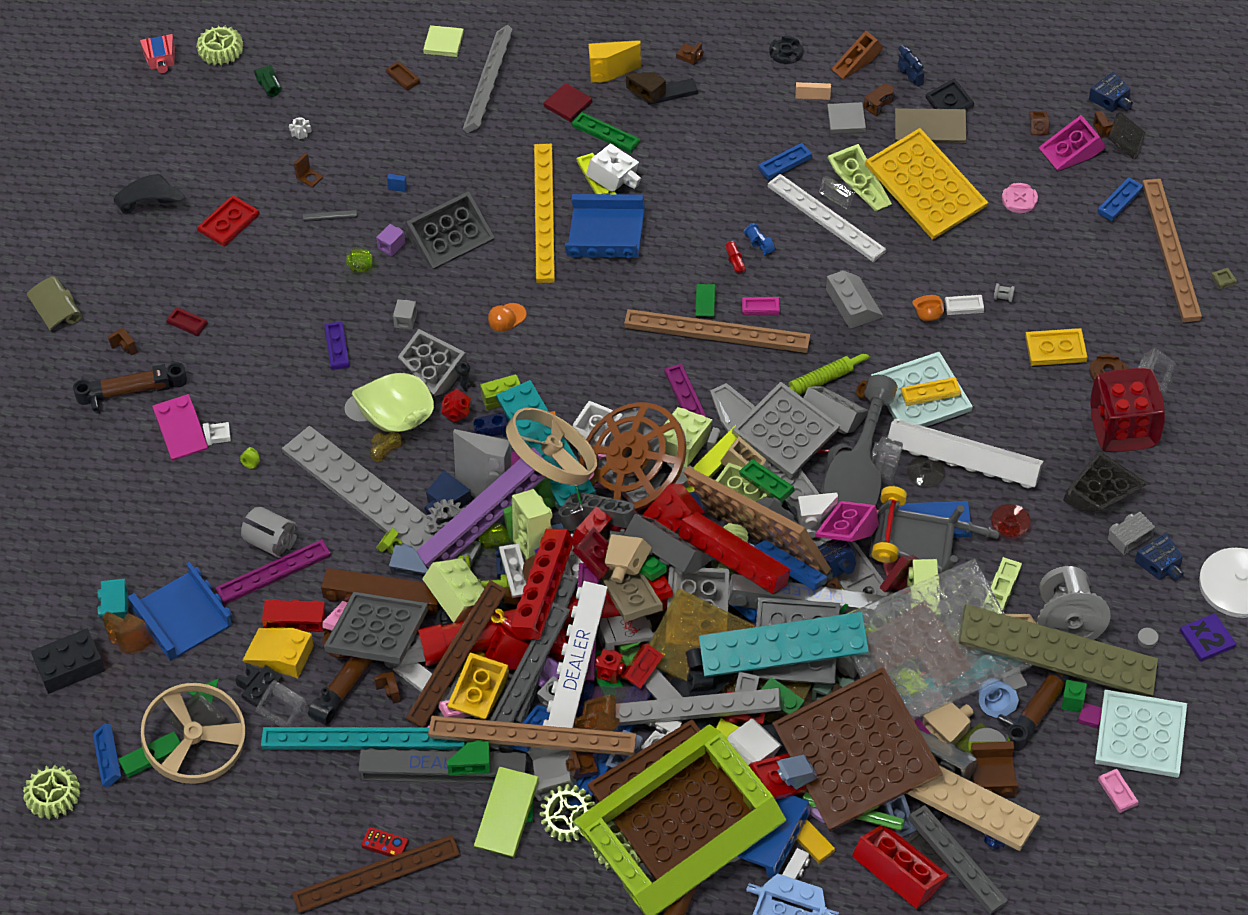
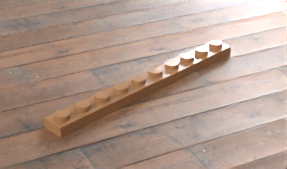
[1142,179,1202,323]
[624,309,810,353]
[428,716,637,756]

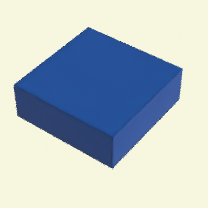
[387,174,407,192]

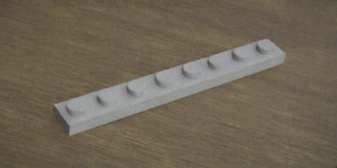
[463,25,512,133]
[616,688,781,726]

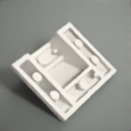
[499,534,583,598]

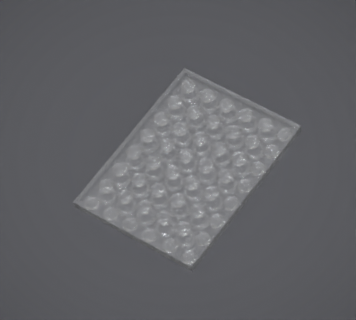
[847,559,1032,719]

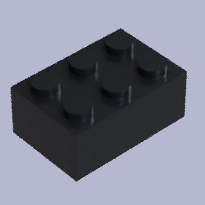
[31,628,105,694]

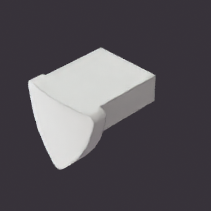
[203,422,231,445]

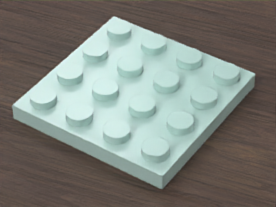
[871,352,973,427]
[1095,690,1187,778]

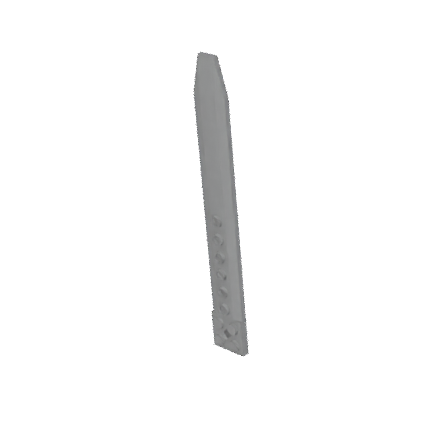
[710,383,893,597]

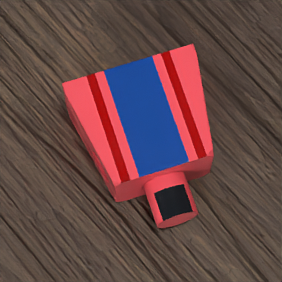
[140,34,175,73]

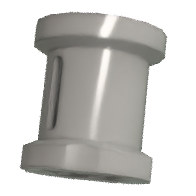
[993,283,1015,303]

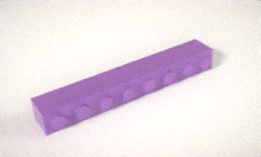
[416,447,546,568]

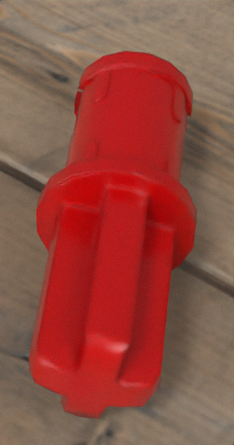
[725,241,745,274]

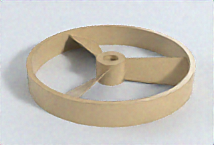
[506,408,597,485]
[141,683,245,784]

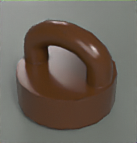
[856,380,868,400]

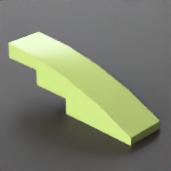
[982,557,1022,614]

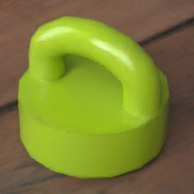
[240,447,260,469]

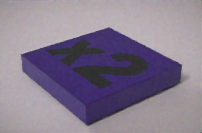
[1180,613,1236,662]

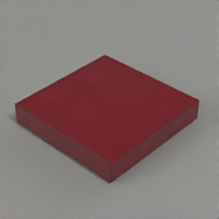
[543,83,592,122]
[572,527,610,580]
[880,555,919,593]

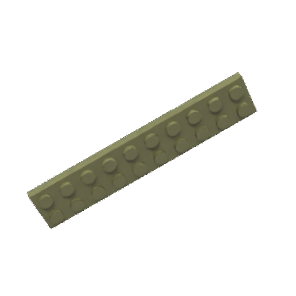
[958,604,1158,697]

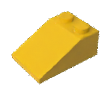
[589,41,641,83]
[242,628,314,678]
[447,653,509,720]

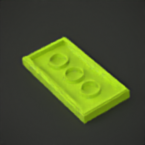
[474,767,540,858]

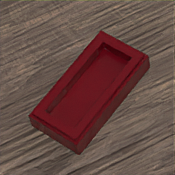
[166,307,208,336]

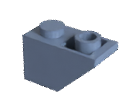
[777,755,818,790]

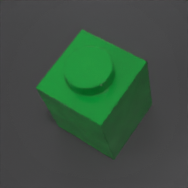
[1061,680,1087,713]

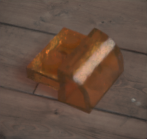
[102,611,151,654]
[574,694,620,731]

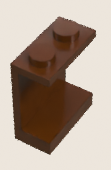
[970,741,1019,798]

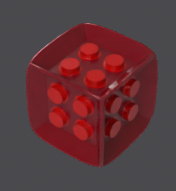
[1090,368,1165,452]

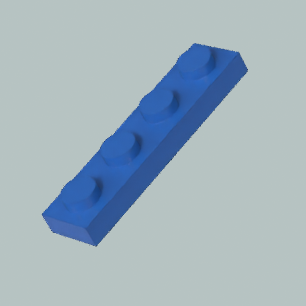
[754,540,827,590]

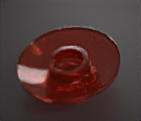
[991,504,1031,537]

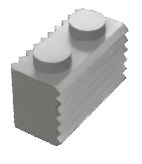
[1108,512,1155,555]

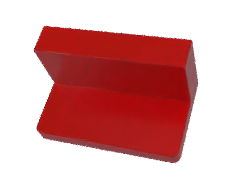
[620,643,664,689]

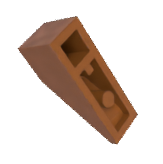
[831,31,883,80]

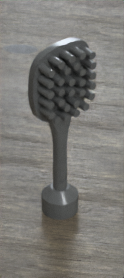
[821,374,898,505]

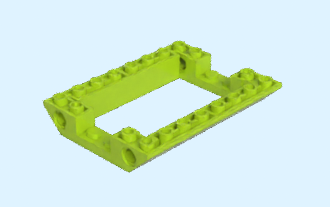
[573,724,786,915]

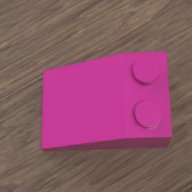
[1038,115,1106,171]
[152,394,208,461]
[815,501,879,542]

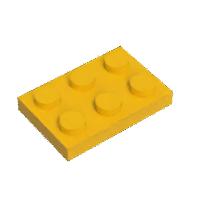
[1025,328,1088,366]

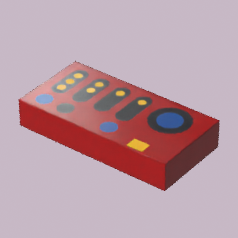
[361,827,409,857]

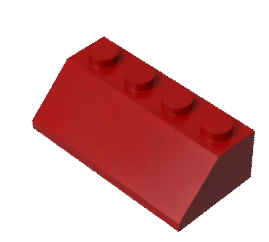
[852,826,949,909]

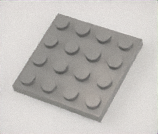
[732,382,840,478]

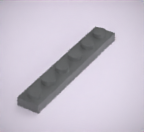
[908,805,1008,915]

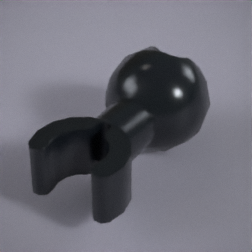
[456,361,475,391]

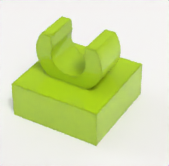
[376,528,402,554]

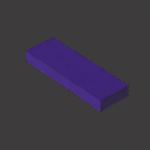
[324,321,350,370]

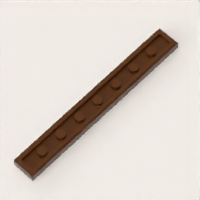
[405,580,507,728]
[292,834,460,913]

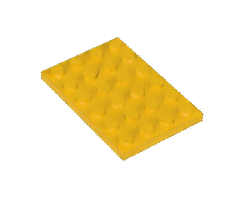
[865,128,988,240]

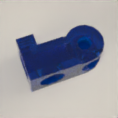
[473,412,509,437]

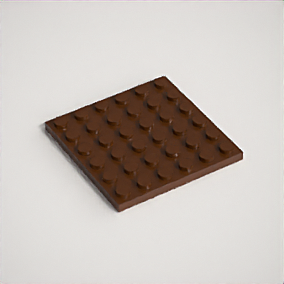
[772,667,943,832]
[587,720,753,881]

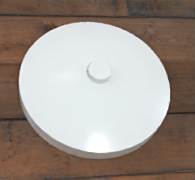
[1199,548,1248,618]

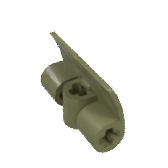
[27,276,82,330]

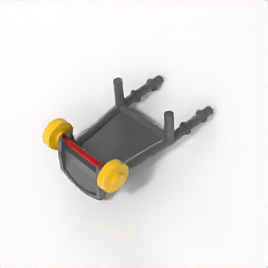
[869,486,999,589]

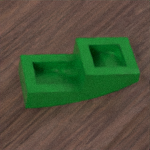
[696,284,715,318]

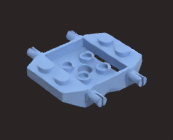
[747,874,839,915]

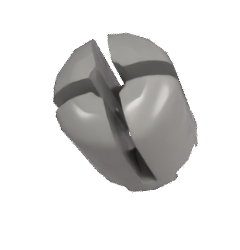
[241,507,298,558]

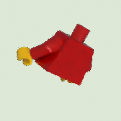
[475,609,530,671]

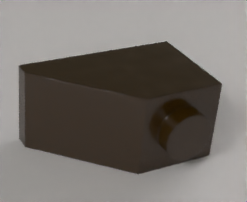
[626,72,666,104]

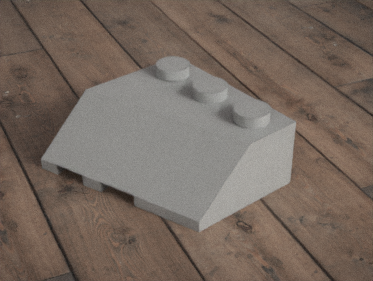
[398,329,468,396]

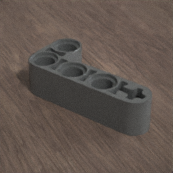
[558,492,637,531]

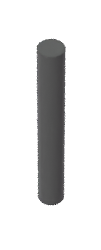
[303,210,357,221]

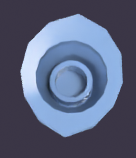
[978,679,1019,718]

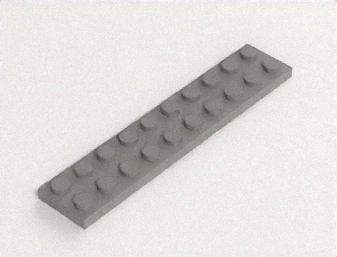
[282,426,438,551]

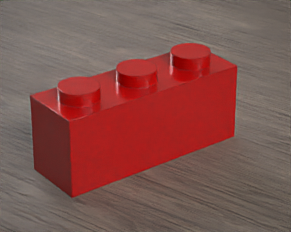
[262,599,326,632]

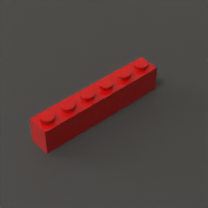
[678,512,791,594]

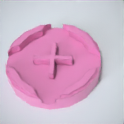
[1002,183,1038,213]

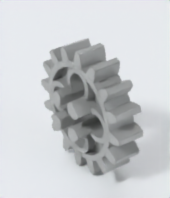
[426,499,464,533]

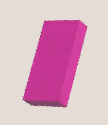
[742,297,780,315]

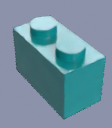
[98,579,128,625]

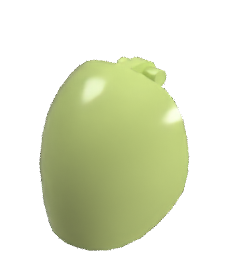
[352,373,434,432]

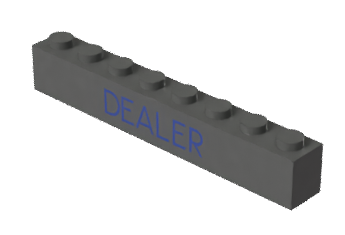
[728,574,891,627]
[358,748,527,784]

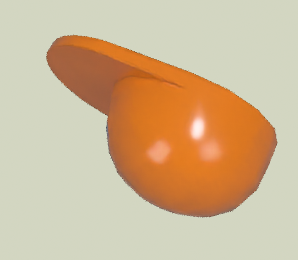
[912,295,944,321]
[488,303,526,332]

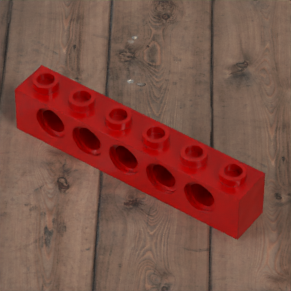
[511,529,574,639]

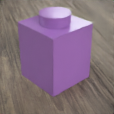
[376,224,405,256]

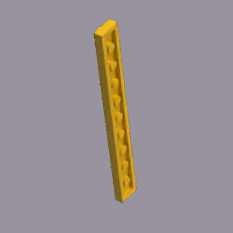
[534,144,555,283]

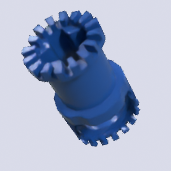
[744,223,775,255]

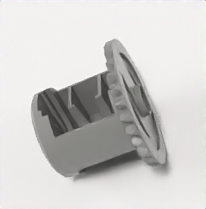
[1037,566,1111,640]

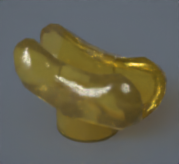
[370,432,402,462]

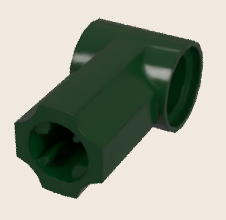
[254,65,281,97]

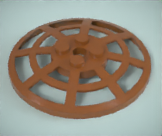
[579,402,686,511]

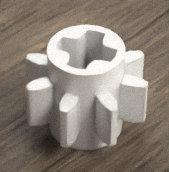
[289,118,311,139]

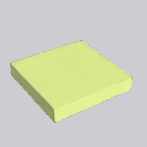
[423,25,464,57]

